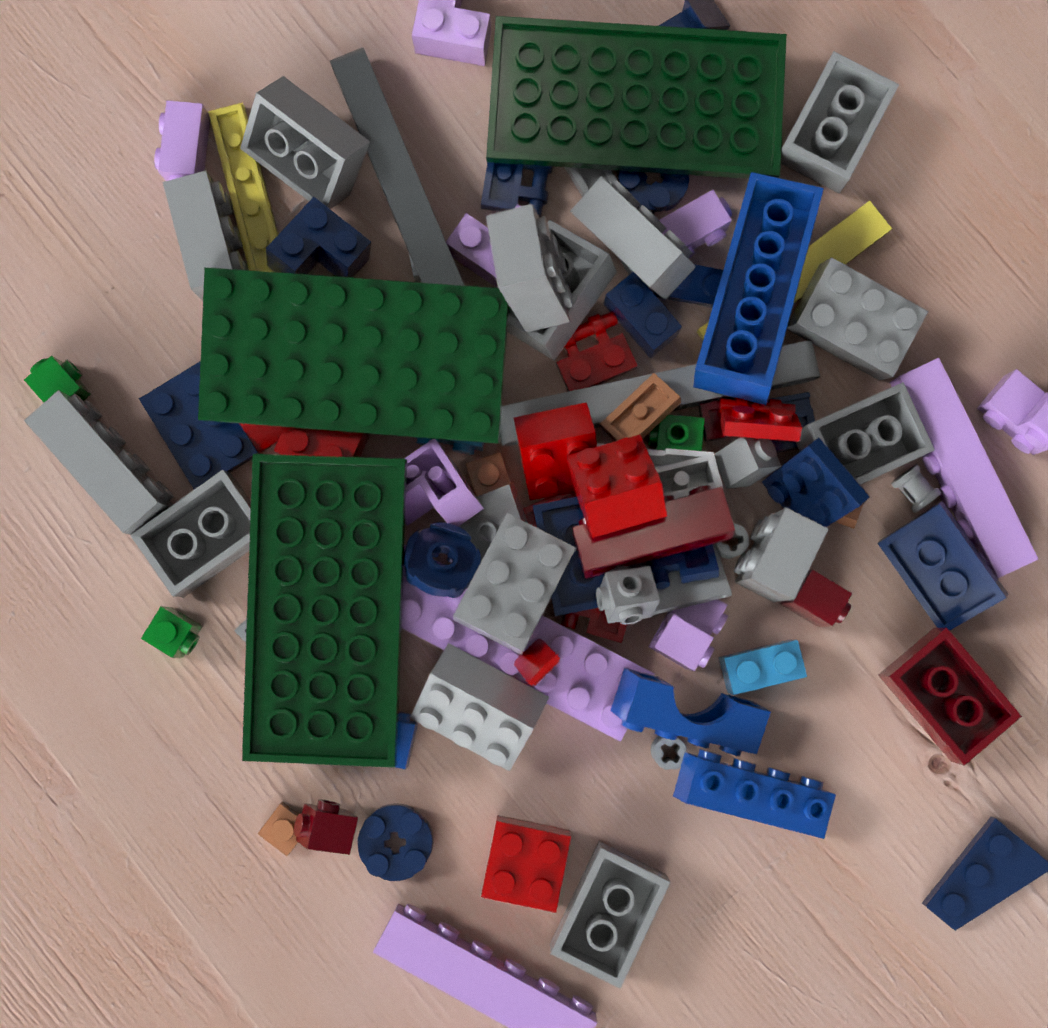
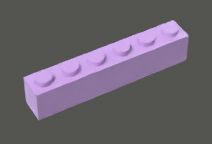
[890,358,1038,578]
[373,904,597,1028]

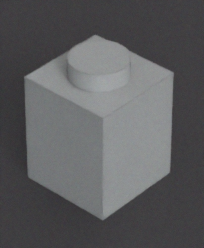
[714,437,781,489]

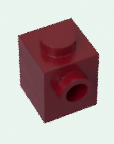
[294,799,358,855]

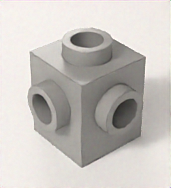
[596,566,660,625]

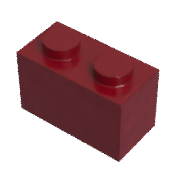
[780,569,853,627]

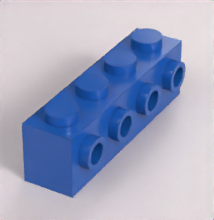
[673,749,836,839]

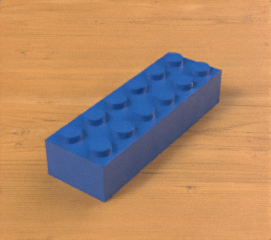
[693,172,824,405]

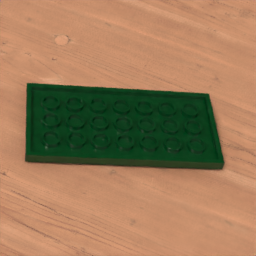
[486,16,787,179]
[198,267,509,443]
[242,454,407,768]

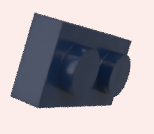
[654,264,723,308]

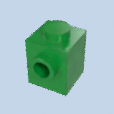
[24,355,91,403]
[648,414,705,451]
[141,606,203,658]

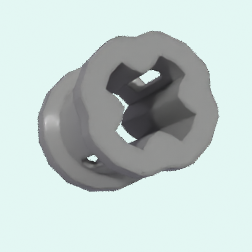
[891,464,941,513]
[715,523,749,559]
[651,736,687,770]

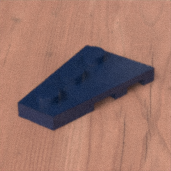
[921,817,1048,931]

